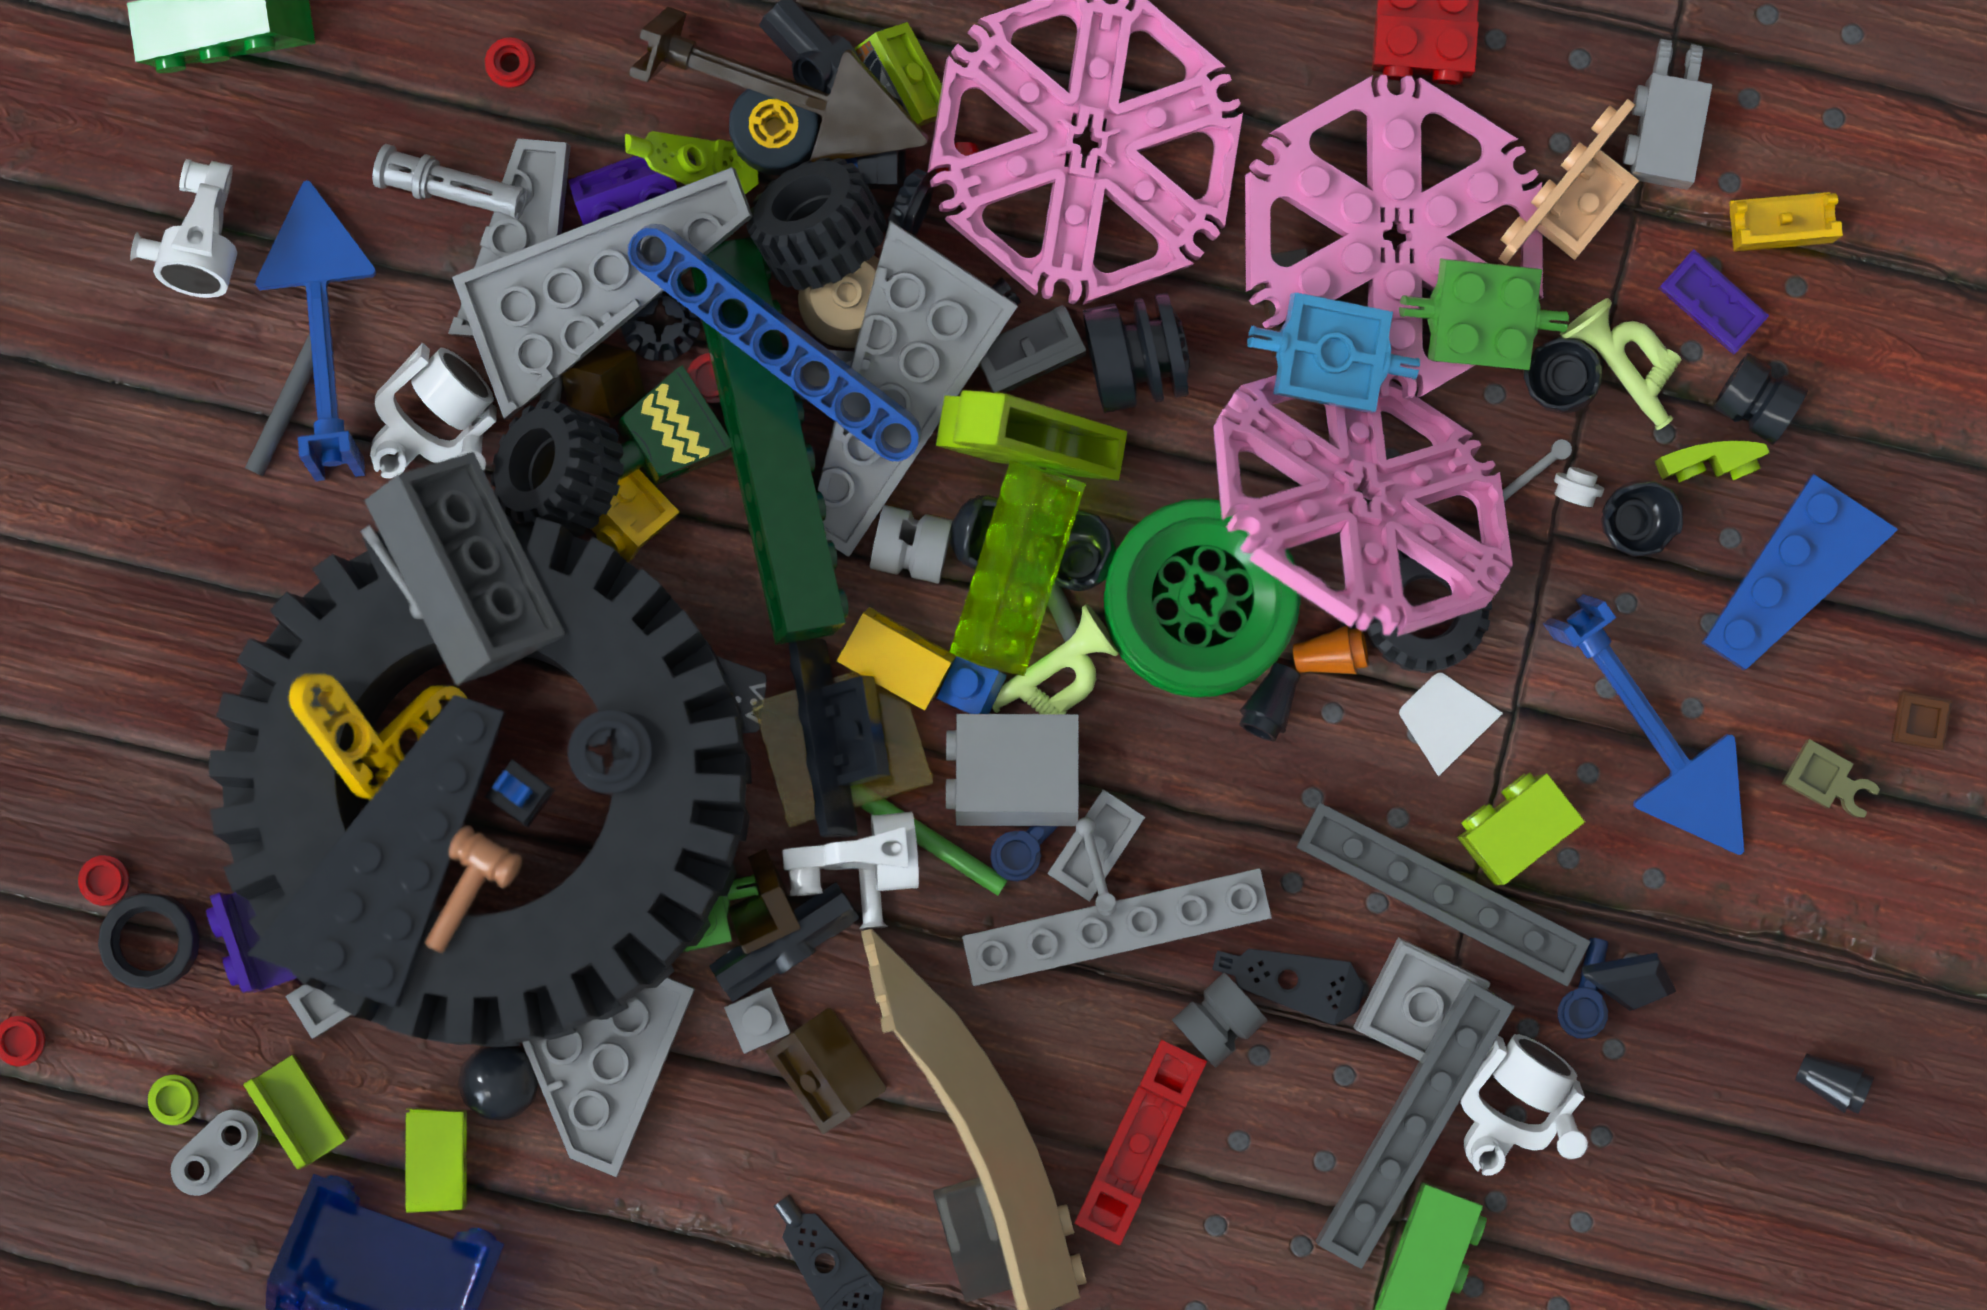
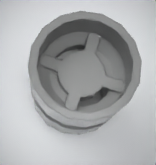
[870,505,953,584]

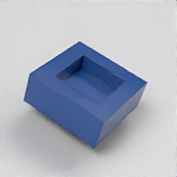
[937,653,1007,714]

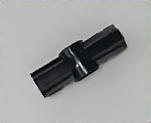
[759,0,858,93]
[709,882,860,1002]

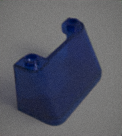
[265,1174,504,1310]

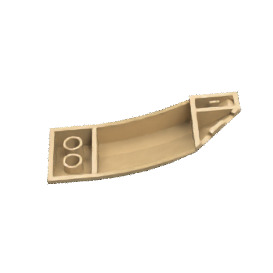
[861,929,1087,1310]

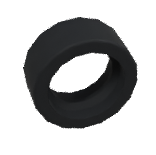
[98,893,200,990]

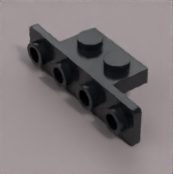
[788,638,890,838]

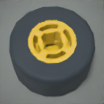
[729,88,820,175]

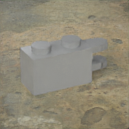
[1623,39,1712,190]

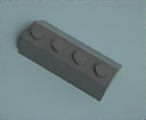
[365,452,565,685]

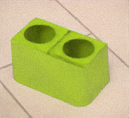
[406,1107,467,1213]

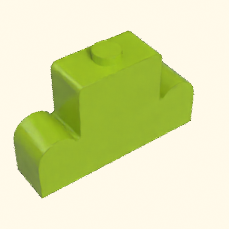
[936,391,1127,481]

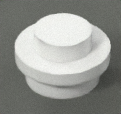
[1554,467,1604,507]

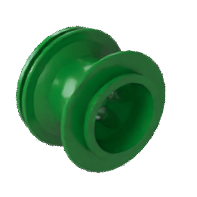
[1104,498,1301,698]

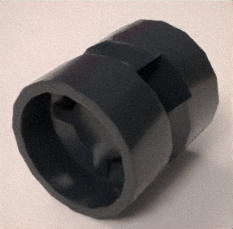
[1713,353,1808,445]

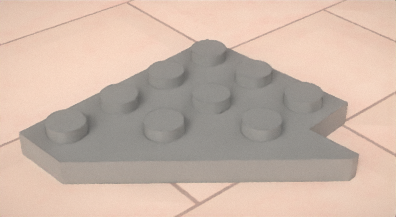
[522,978,695,1177]

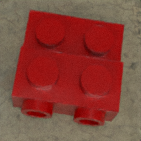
[1371,0,1479,85]

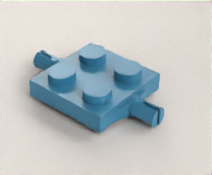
[1247,292,1420,413]

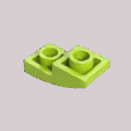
[1654,441,1770,483]

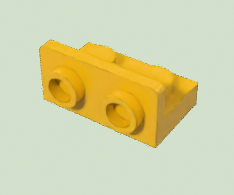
[591,469,679,562]

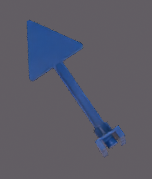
[255,181,376,481]
[1543,594,1744,855]

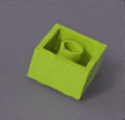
[1457,772,1585,885]

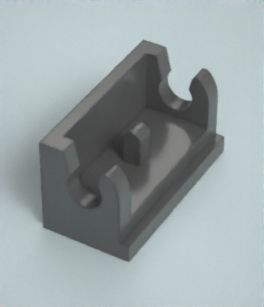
[979,305,1086,394]

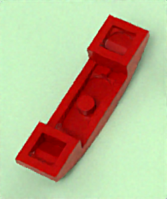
[1074,1040,1207,1246]

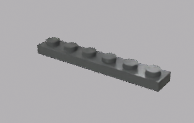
[1296,802,1591,987]
[1315,979,1515,1269]

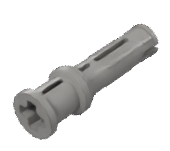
[372,144,527,219]

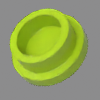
[148,1074,200,1125]

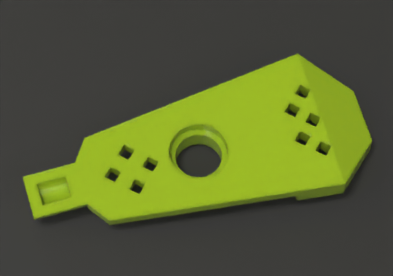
[625,131,759,194]

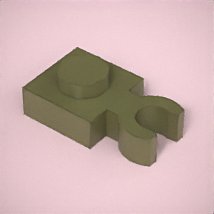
[1782,739,1880,818]

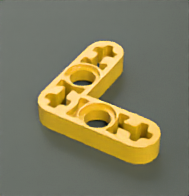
[289,674,467,799]

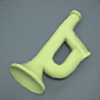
[1560,298,1682,430]
[992,604,1120,714]

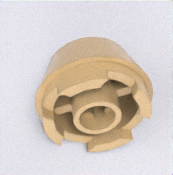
[798,255,879,348]

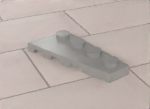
[448,139,571,338]

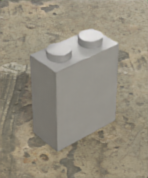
[946,714,1078,826]

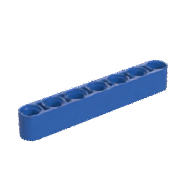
[628,224,921,462]

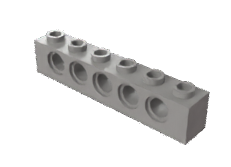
[962,868,1271,986]

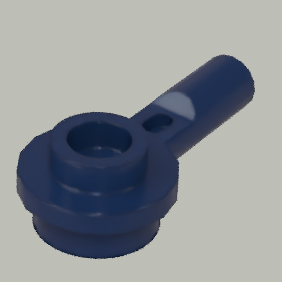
[990,826,1059,882]
[1557,938,1609,1039]

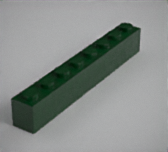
[691,238,849,645]

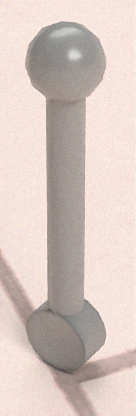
[1503,439,1572,505]
[361,525,423,619]
[1076,817,1117,915]

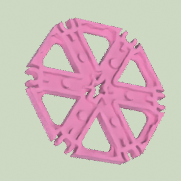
[927,0,1243,305]
[1245,75,1543,399]
[1213,375,1513,636]

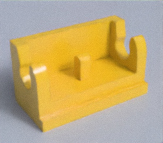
[1729,192,1843,252]
[837,607,956,711]

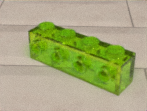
[949,460,1086,676]

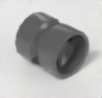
[1172,972,1268,1068]

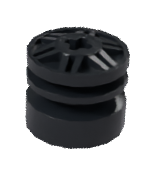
[1082,292,1190,414]

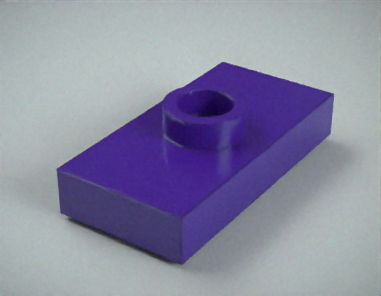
[1658,249,1769,355]

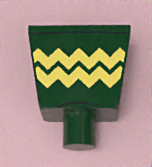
[617,365,732,485]

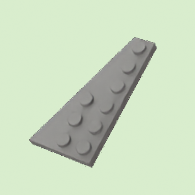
[452,168,753,420]
[816,220,1018,557]

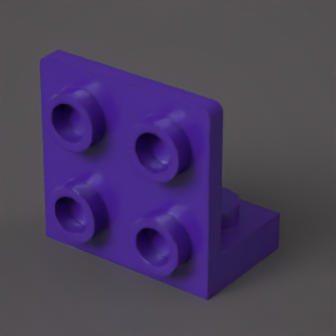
[569,156,678,225]
[206,892,297,993]

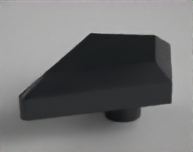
[1582,953,1676,1011]

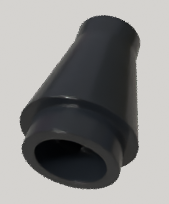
[1239,663,1301,742]
[1794,1053,1875,1114]

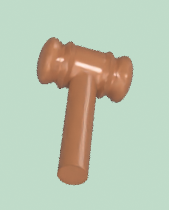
[425,826,522,953]

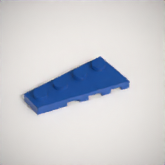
[1701,474,1898,670]

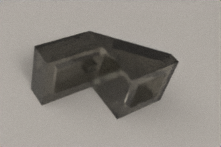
[933,1177,1012,1302]

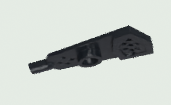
[1212,948,1364,1026]
[773,1194,884,1310]

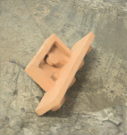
[1498,99,1639,264]

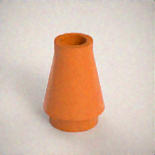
[1293,625,1369,674]

